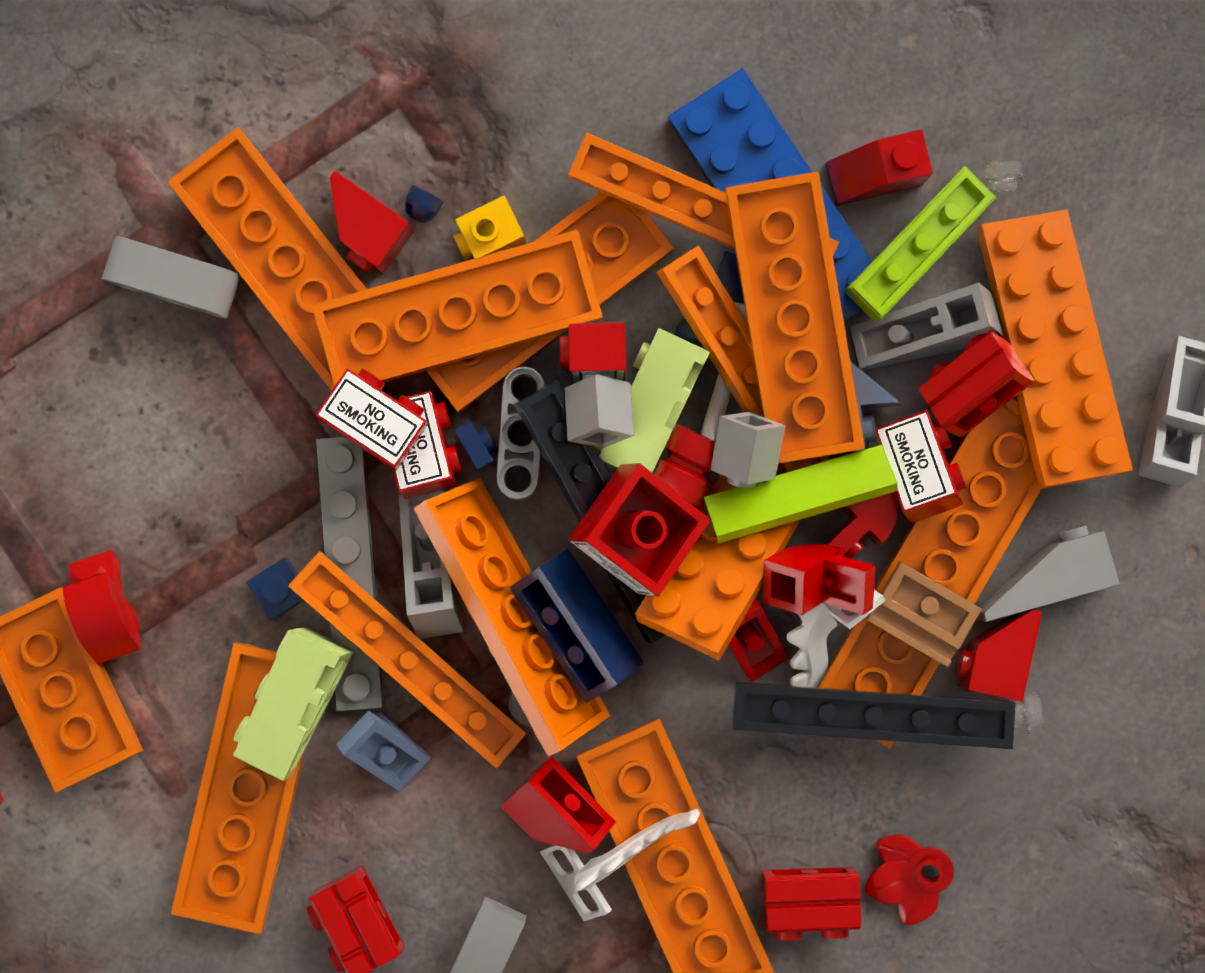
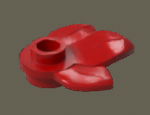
[864,834,954,925]

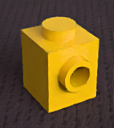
[453,196,526,260]

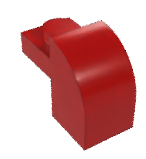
[823,492,897,558]
[763,544,875,615]
[63,550,141,664]

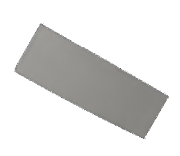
[1138,335,1205,488]
[449,896,527,973]

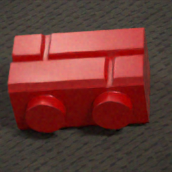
[918,331,1035,438]
[307,865,405,973]
[761,866,861,941]

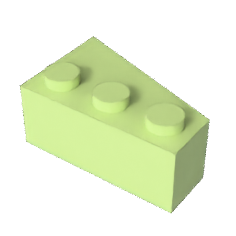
[595,328,710,473]
[233,627,355,781]

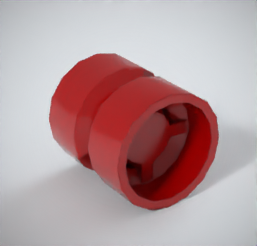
[653,424,715,507]

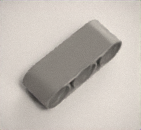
[101,236,241,319]
[497,366,545,501]

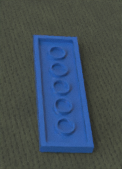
[667,68,872,322]

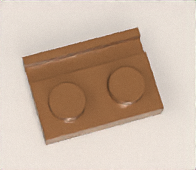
[865,562,982,667]

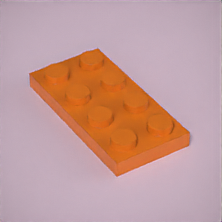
[635,474,800,661]
[0,587,144,793]

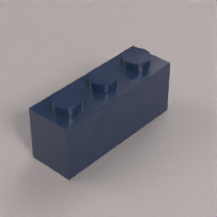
[509,548,644,703]

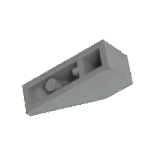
[850,282,1004,370]
[399,490,464,639]
[976,525,1120,622]

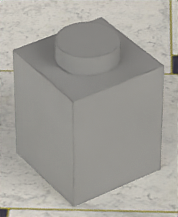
[564,372,634,448]
[710,412,786,488]

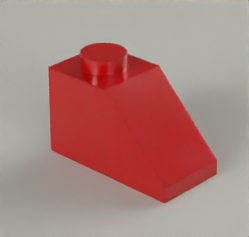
[826,129,933,206]
[329,170,414,274]
[728,598,789,683]
[955,609,1042,702]
[500,756,616,854]

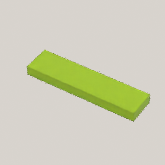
[844,166,997,323]
[704,445,898,544]

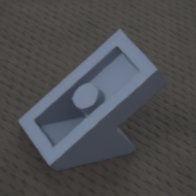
[845,362,902,454]
[336,710,431,792]

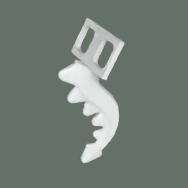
[786,590,886,687]
[540,809,700,921]

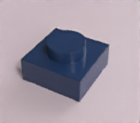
[455,421,498,472]
[246,558,304,621]

